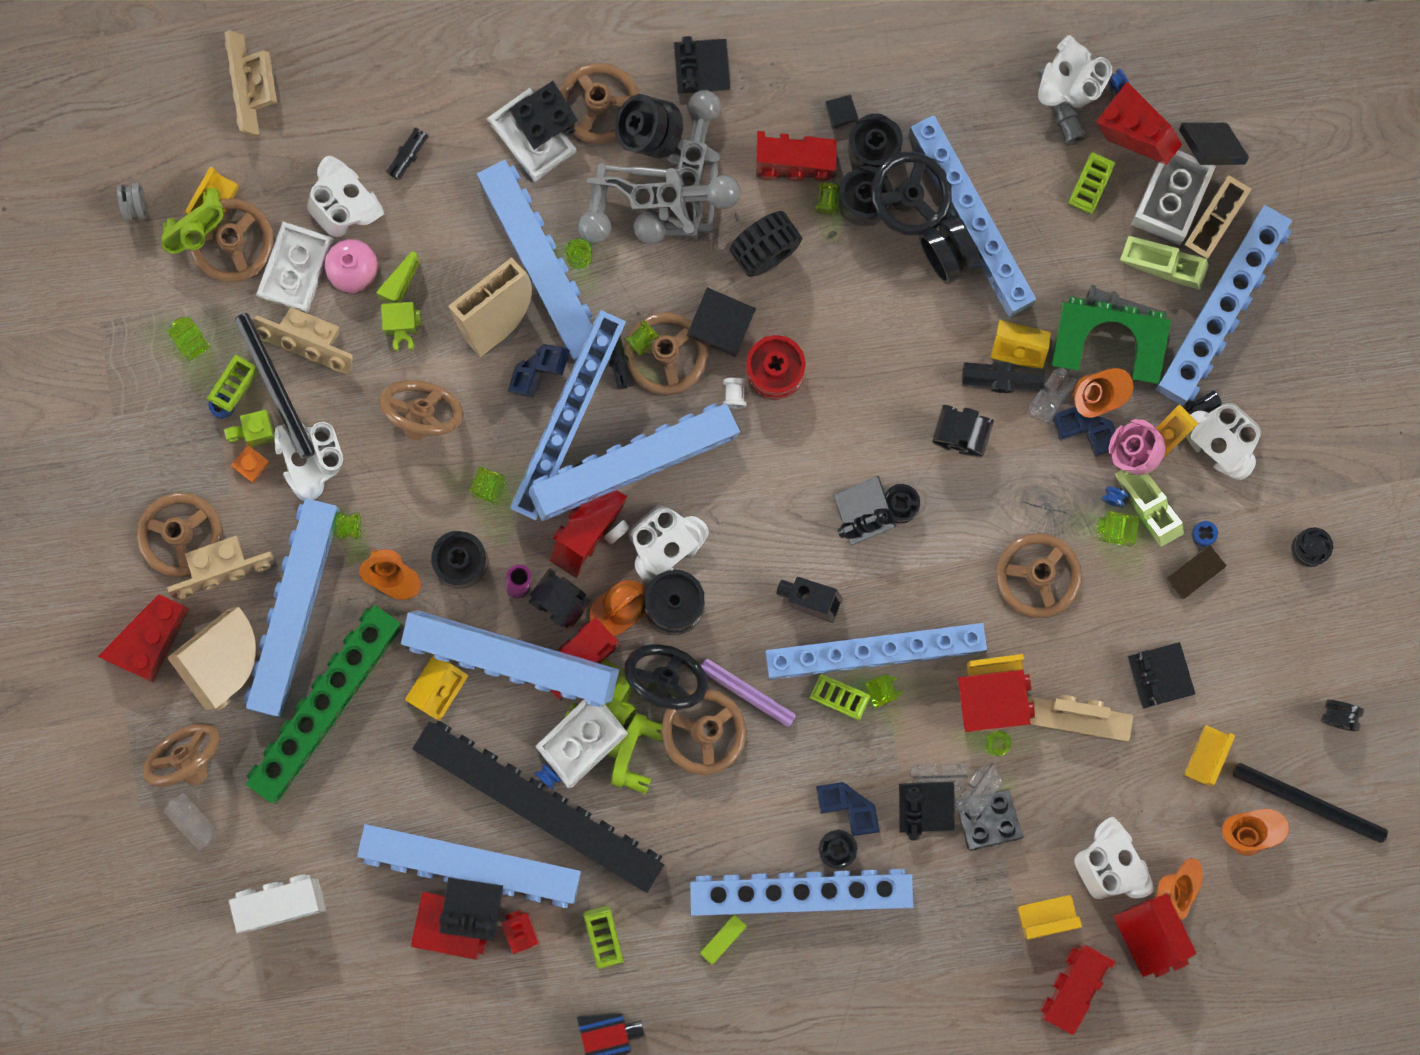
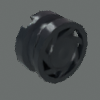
[885,484,920,524]
[1291,527,1334,567]
[1321,700,1364,732]
[818,830,858,869]

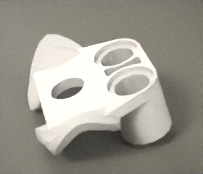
[1038,35,1112,108]
[307,156,384,237]
[1186,403,1261,480]
[274,422,343,501]
[628,505,709,583]
[1075,817,1154,899]

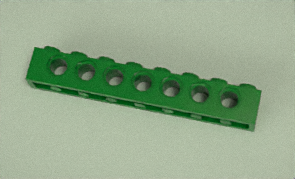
[245,605,404,805]

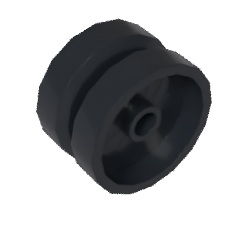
[615,94,683,159]
[919,215,981,285]
[645,570,705,635]

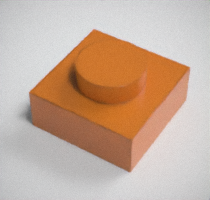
[231,445,270,484]

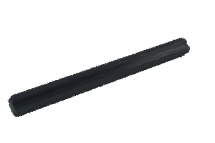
[235,313,315,459]
[1233,763,1388,843]

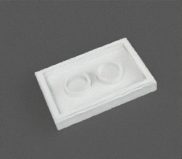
[487,88,577,182]
[256,222,334,314]
[535,699,628,788]

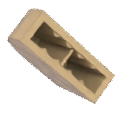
[1184,175,1252,259]
[448,257,532,357]
[167,607,256,711]

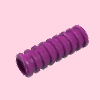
[506,565,531,599]

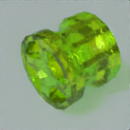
[565,238,593,269]
[336,512,361,539]

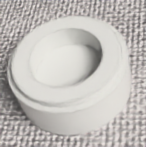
[603,520,630,545]

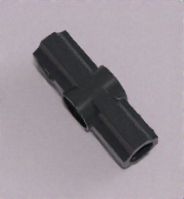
[962,362,1045,393]

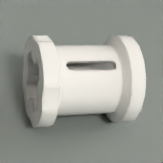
[723,378,747,409]

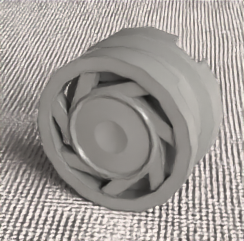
[117,182,148,222]

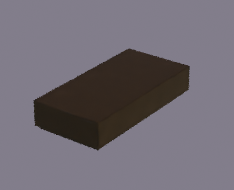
[1166,545,1227,600]

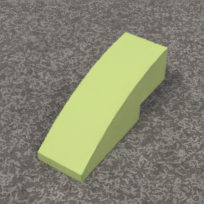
[1120,236,1209,290]
[1115,470,1184,547]

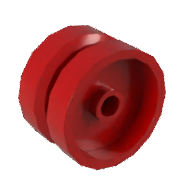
[746,335,806,400]

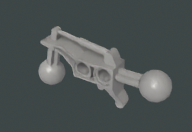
[634,90,721,244]
[578,164,741,244]

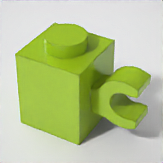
[381,302,422,352]
[224,410,275,447]

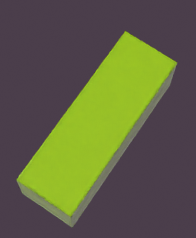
[700,914,747,965]

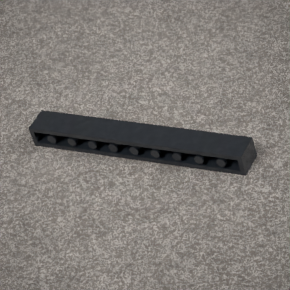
[412,720,664,893]

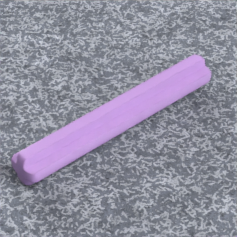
[701,659,796,727]

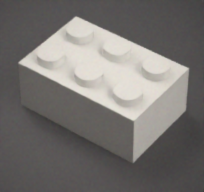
[1131,150,1216,246]
[229,874,326,933]

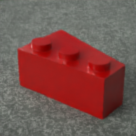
[1096,82,1182,165]
[756,131,837,181]
[550,490,627,578]
[98,594,189,682]
[551,617,620,701]
[1040,945,1116,1036]

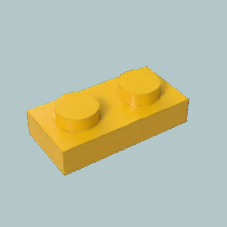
[1156,404,1199,459]

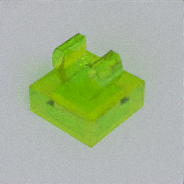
[865,674,902,709]

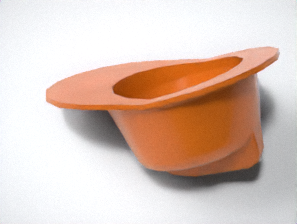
[1072,368,1133,418]
[359,549,421,600]
[590,580,647,636]
[1222,809,1289,856]
[1155,858,1203,920]

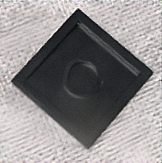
[1179,123,1249,165]
[686,287,756,357]

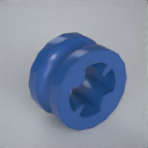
[1108,68,1129,95]
[208,393,235,419]
[1102,486,1129,508]
[1192,521,1218,547]
[535,764,562,790]

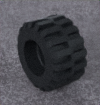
[729,211,803,277]

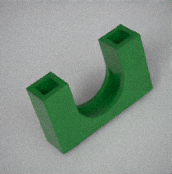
[1051,296,1171,384]

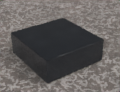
[825,94,858,128]

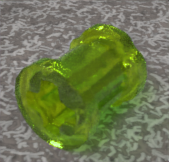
[815,182,840,215]
[624,320,659,356]
[985,731,1012,757]

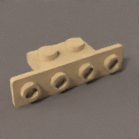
[225,30,277,136]
[252,307,353,375]
[167,536,277,599]
[1027,695,1133,742]

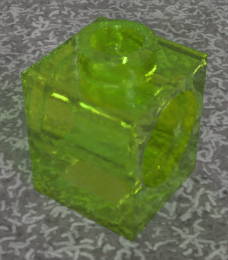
[167,316,211,362]
[469,466,507,505]
[1096,511,1140,547]

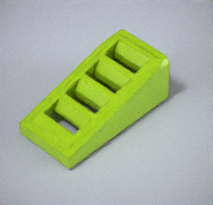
[1068,152,1115,215]
[376,251,420,304]
[206,354,260,413]
[809,674,871,722]
[583,905,624,969]

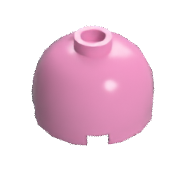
[325,239,379,294]
[1109,419,1165,475]

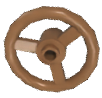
[559,62,639,144]
[189,199,274,282]
[624,312,709,396]
[379,380,464,440]
[137,492,223,577]
[996,533,1082,618]
[661,689,747,776]
[143,723,221,787]

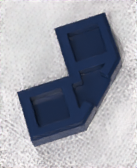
[508,344,570,398]
[1051,407,1116,457]
[816,782,879,836]

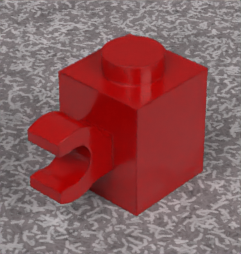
[501,910,540,954]

